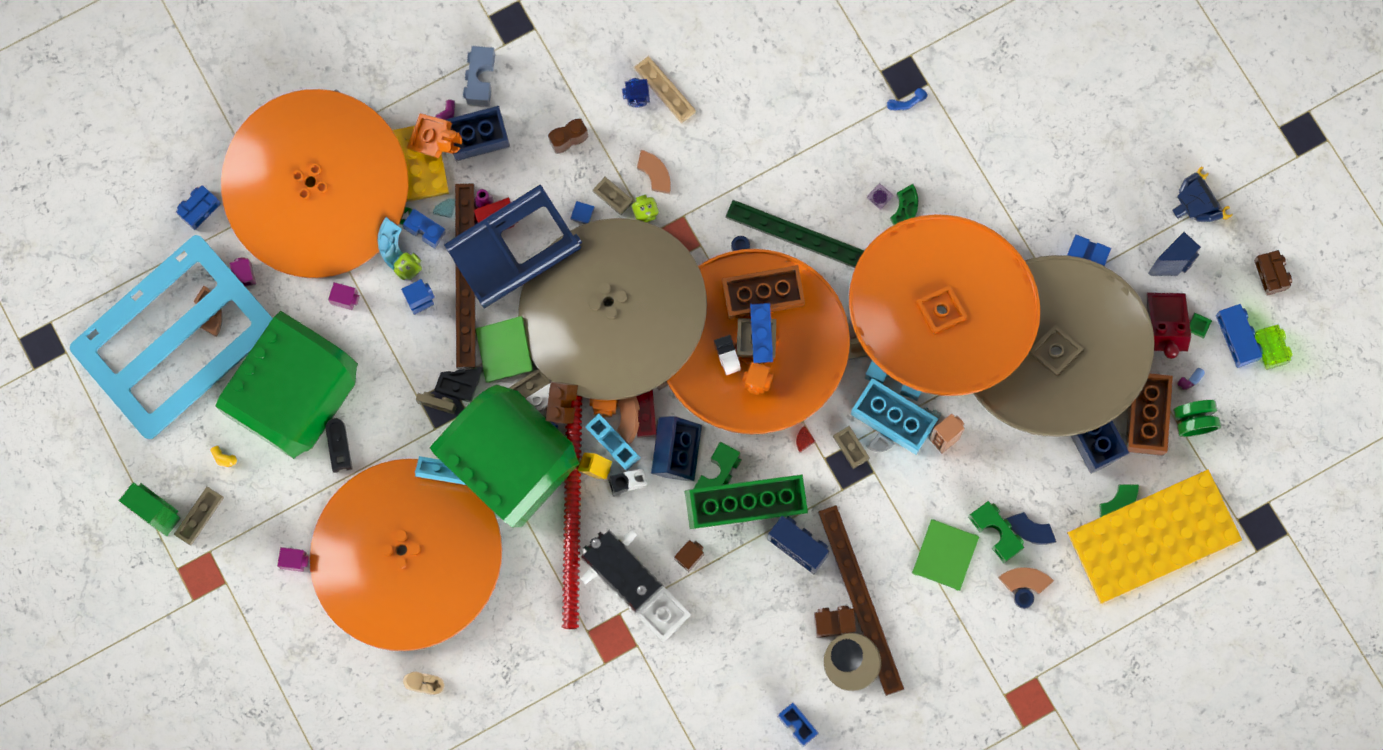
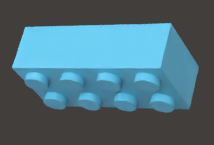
[851,378,938,455]

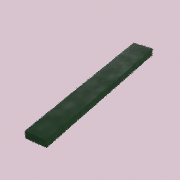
[726,200,864,268]

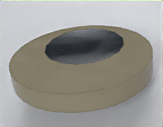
[824,633,881,691]

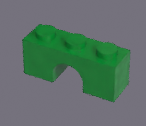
[694,442,742,489]
[968,501,1024,564]

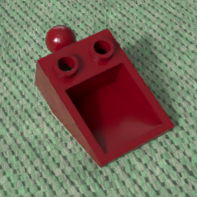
[1147,292,1191,359]

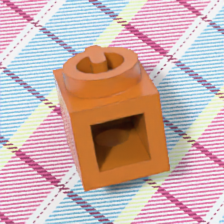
[742,362,773,394]
[589,399,618,418]

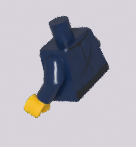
[1172,167,1233,222]

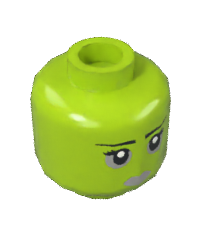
[632,194,659,222]
[394,252,422,280]

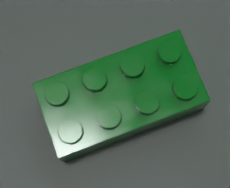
[118,482,181,536]

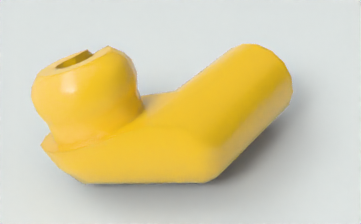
[210,446,237,467]

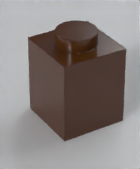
[674,540,704,572]

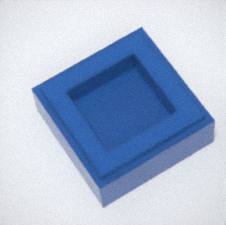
[571,201,594,224]

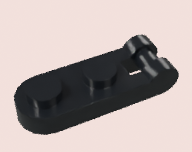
[326,418,353,473]

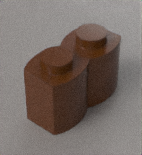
[548,118,589,154]

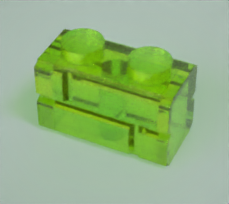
[1255,324,1293,370]

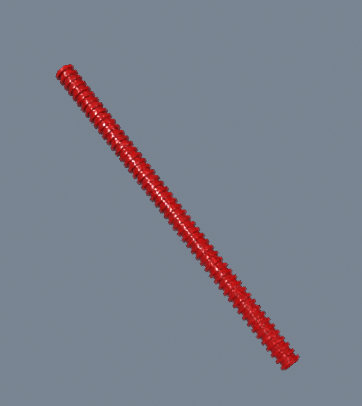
[562,395,583,629]

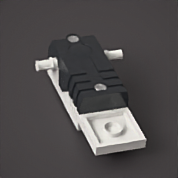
[580,530,691,642]

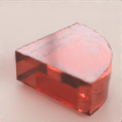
[796,426,816,453]

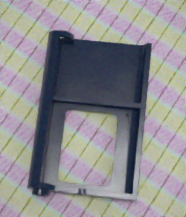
[444,184,582,309]

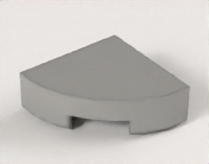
[867,432,894,452]

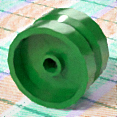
[1173,400,1221,437]

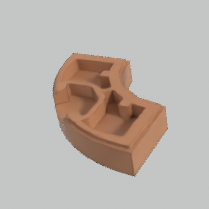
[637,150,671,194]
[194,285,222,337]
[617,396,640,444]
[998,567,1054,594]

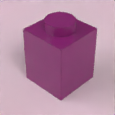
[230,257,256,287]
[328,282,360,310]
[277,547,309,572]

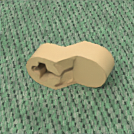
[403,672,444,695]

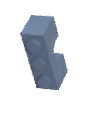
[463,46,496,107]

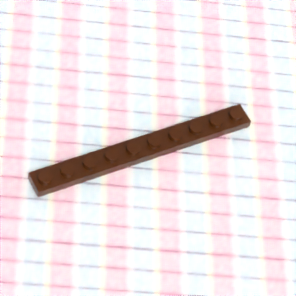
[455,183,476,369]
[818,505,904,696]

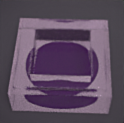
[867,183,894,210]

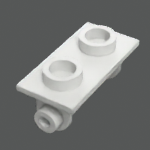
[526,383,550,411]

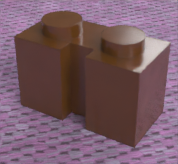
[546,382,578,424]
[814,606,856,638]

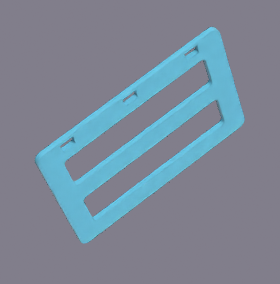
[70,235,273,439]

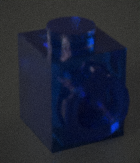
[622,78,650,108]

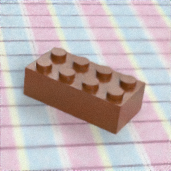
[722,265,805,320]
[1125,373,1173,456]

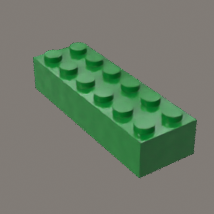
[684,474,808,530]

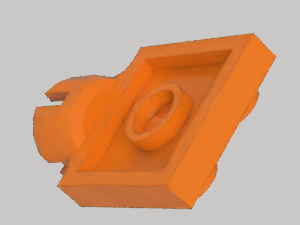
[407,113,462,158]

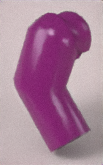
[435,100,455,120]

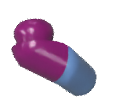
[1177,368,1205,390]

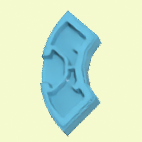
[378,217,403,269]

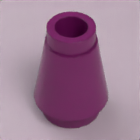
[475,189,494,208]

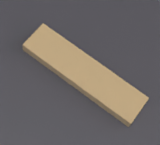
[634,56,696,123]

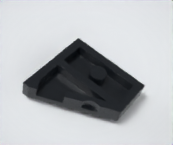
[434,366,483,403]

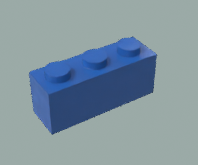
[750,303,773,363]
[1215,304,1263,368]

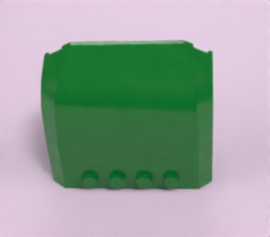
[215,311,358,459]
[429,385,580,528]

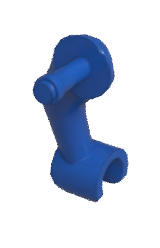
[887,88,927,110]

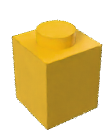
[578,452,612,480]

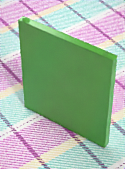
[476,316,533,383]
[912,519,979,591]

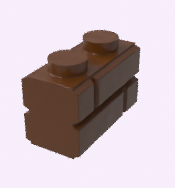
[1254,250,1292,296]

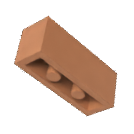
[929,414,965,454]

